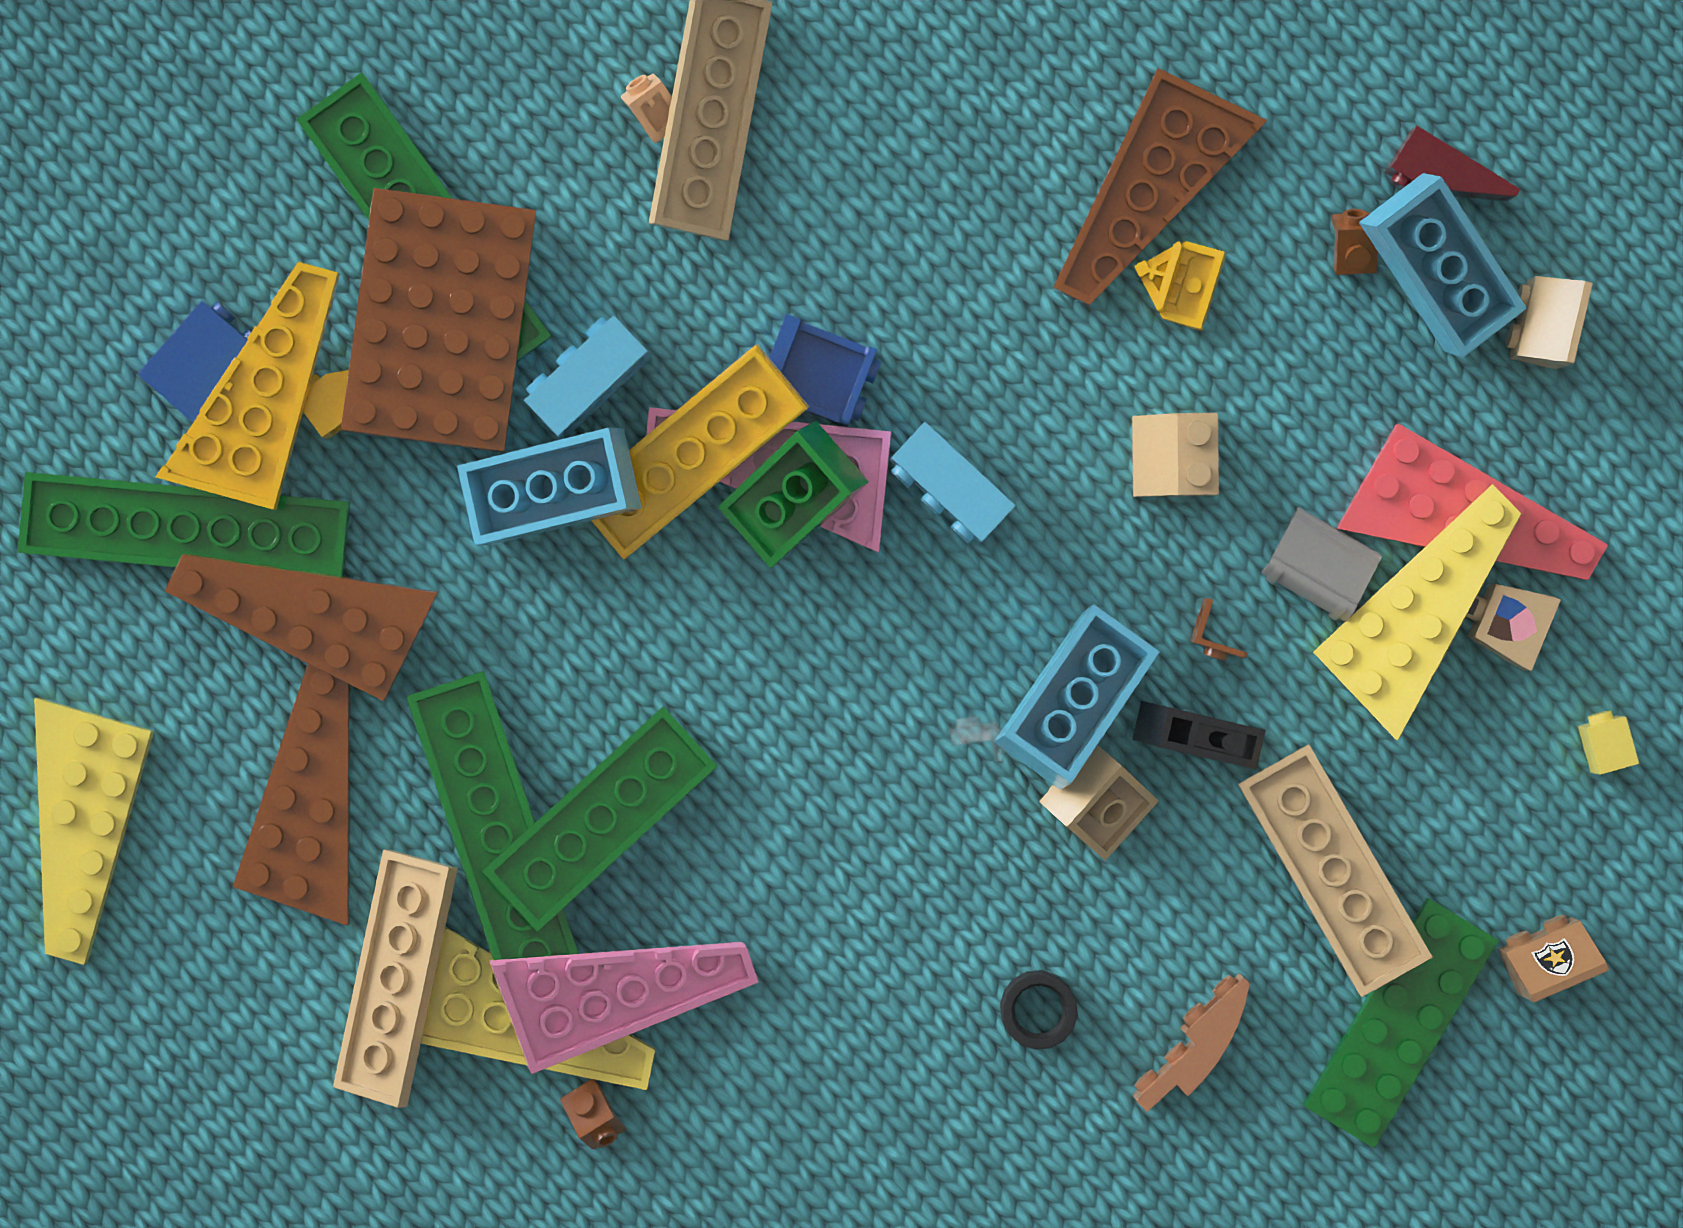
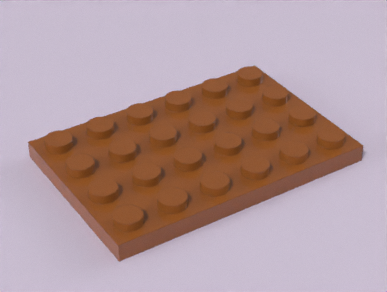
[341,188,536,453]

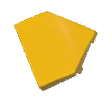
[1134,241,1227,332]

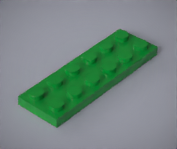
[481,706,717,932]
[1303,898,1499,1148]

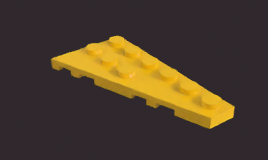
[155,262,340,510]

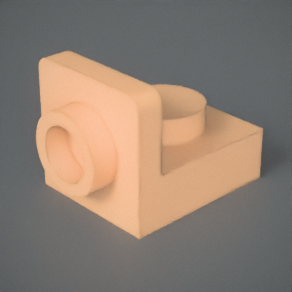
[621,74,672,143]

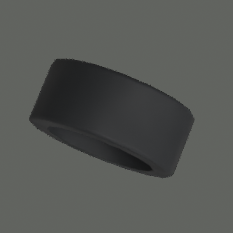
[1000,970,1078,1050]

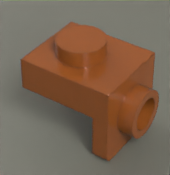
[1332,209,1378,275]
[560,1079,626,1149]

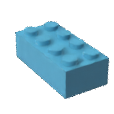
[1359,173,1527,358]
[457,428,642,545]
[994,604,1160,789]

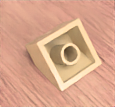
[1506,276,1593,369]
[1132,413,1219,497]
[1039,745,1159,861]

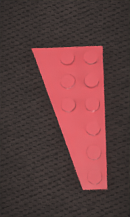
[1336,424,1608,580]

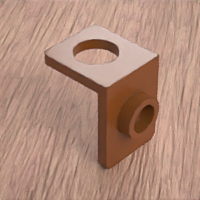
[1190,598,1247,661]

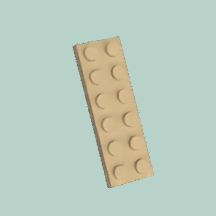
[648,0,773,241]
[1238,744,1432,997]
[333,850,458,1108]

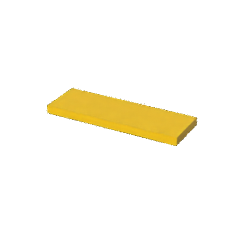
[592,344,809,560]

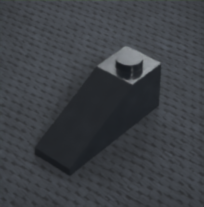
[1132,700,1266,769]

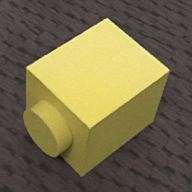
[1578,710,1639,775]

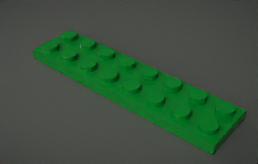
[296,72,552,362]
[18,472,351,577]
[406,671,578,960]

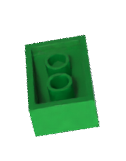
[718,421,869,568]

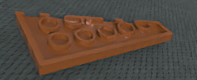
[1052,68,1267,306]
[165,554,439,701]
[233,664,351,926]

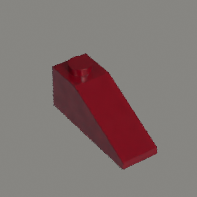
[1385,125,1521,201]

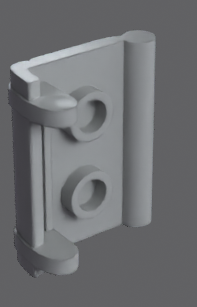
[1262,507,1382,622]

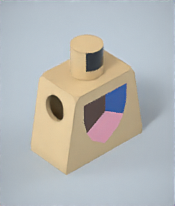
[1466,584,1561,671]

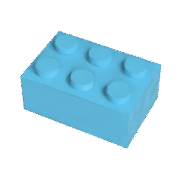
[524,315,652,439]
[890,422,1016,543]

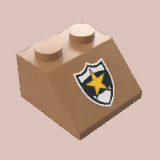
[1498,915,1609,1003]

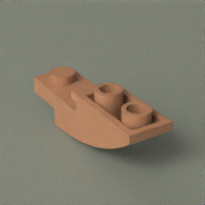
[1132,973,1250,1112]

